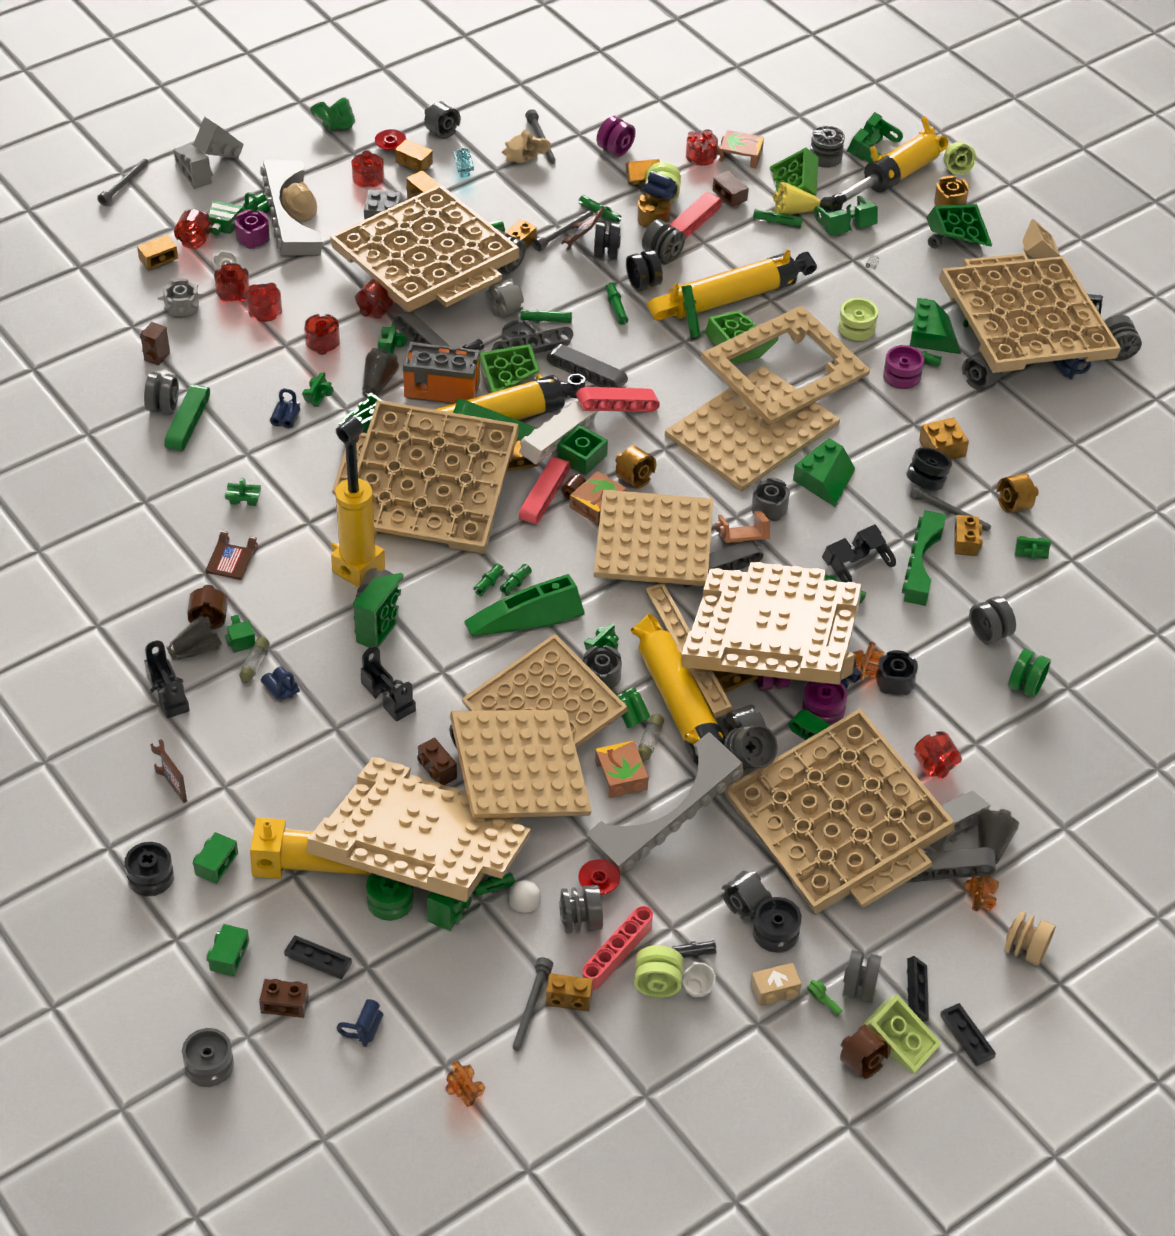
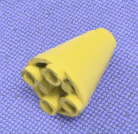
[773,182,820,215]

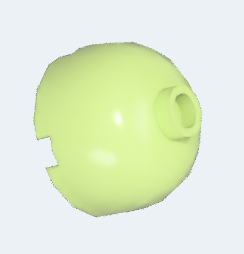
[943,142,976,175]

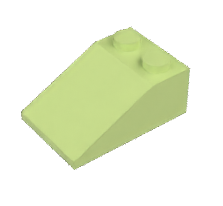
[859,994,942,1073]

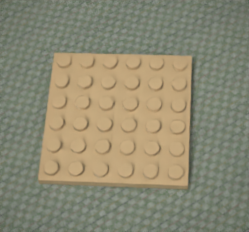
[594,490,714,586]
[461,634,628,748]
[450,710,592,819]

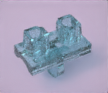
[453,148,474,177]

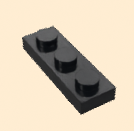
[284,935,352,980]
[907,956,929,1022]
[940,1003,996,1066]

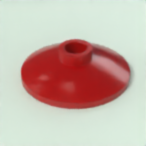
[375,129,407,150]
[578,859,620,895]

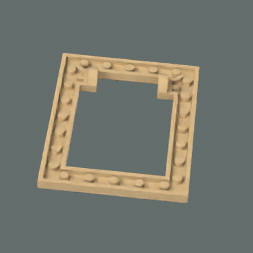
[700,305,871,425]

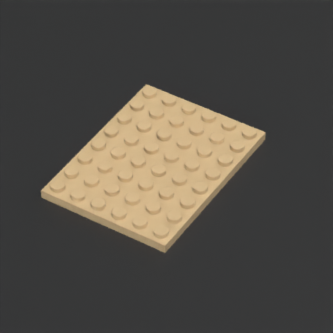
[665,365,840,492]

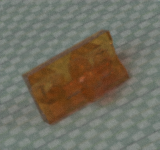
[852,642,884,680]
[964,875,999,911]
[445,1061,485,1107]

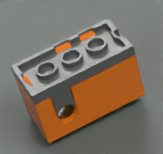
[403,342,480,403]

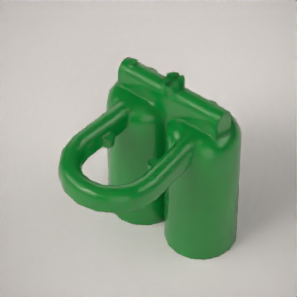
[243,192,270,214]
[617,687,651,729]

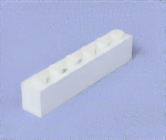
[519,400,598,464]

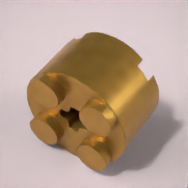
[934,176,969,206]
[637,194,671,227]
[615,445,657,488]
[997,473,1039,513]

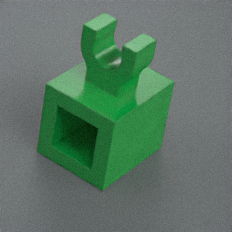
[225,614,256,653]

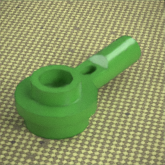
[807,980,843,1016]

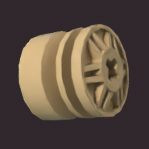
[1004,911,1056,966]

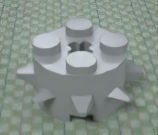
[157,278,205,317]

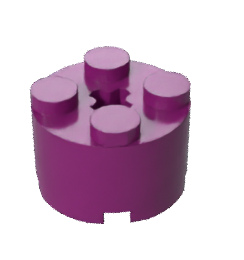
[235,210,270,249]

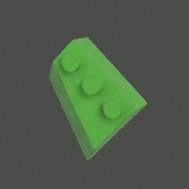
[770,147,819,196]
[705,310,779,364]
[480,344,539,393]

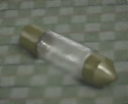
[239,637,269,683]
[638,714,664,762]

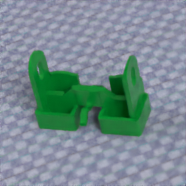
[847,112,903,163]
[814,196,878,236]

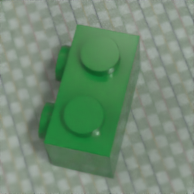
[193,832,238,884]
[206,924,250,977]

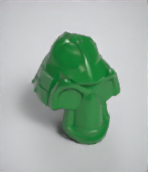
[310,97,355,132]

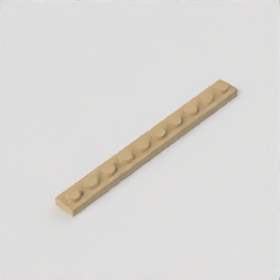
[646,583,733,718]

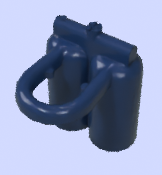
[644,171,678,200]
[1053,358,1092,380]
[270,388,300,428]
[261,666,300,701]
[336,999,384,1047]

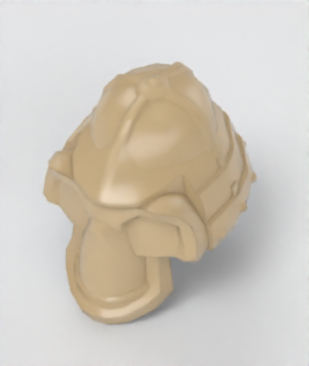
[280,182,318,221]

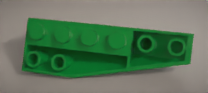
[464,574,585,637]

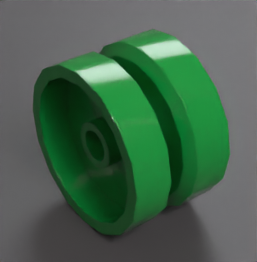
[1008,648,1051,698]
[366,873,414,921]

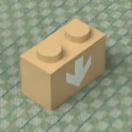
[750,963,802,1006]

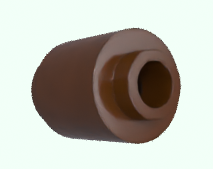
[561,474,586,500]

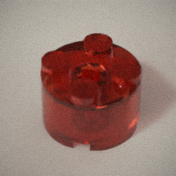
[685,129,718,166]
[351,150,384,188]
[174,210,212,249]
[214,263,250,302]
[355,279,395,319]
[247,283,282,322]
[304,314,340,355]
[914,731,962,779]

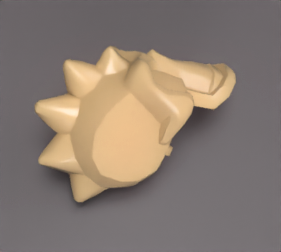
[501,130,551,164]

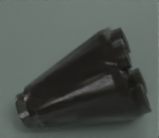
[362,348,399,398]
[166,615,222,660]
[978,808,1019,865]

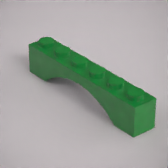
[901,510,946,606]

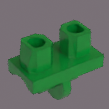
[378,322,408,356]
[302,372,334,406]
[225,478,261,506]
[1014,536,1051,560]
[584,624,619,650]

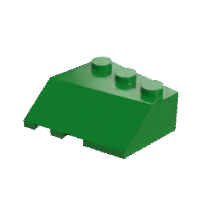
[926,204,992,247]
[910,298,961,354]
[793,438,855,507]
[353,573,404,648]

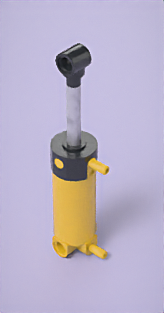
[820,116,949,213]

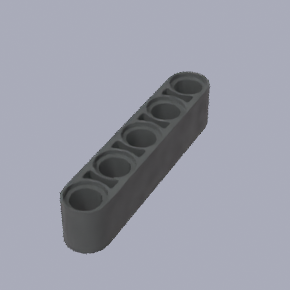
[393,311,451,347]
[491,326,574,354]
[547,344,628,388]
[682,540,764,587]
[905,848,996,883]

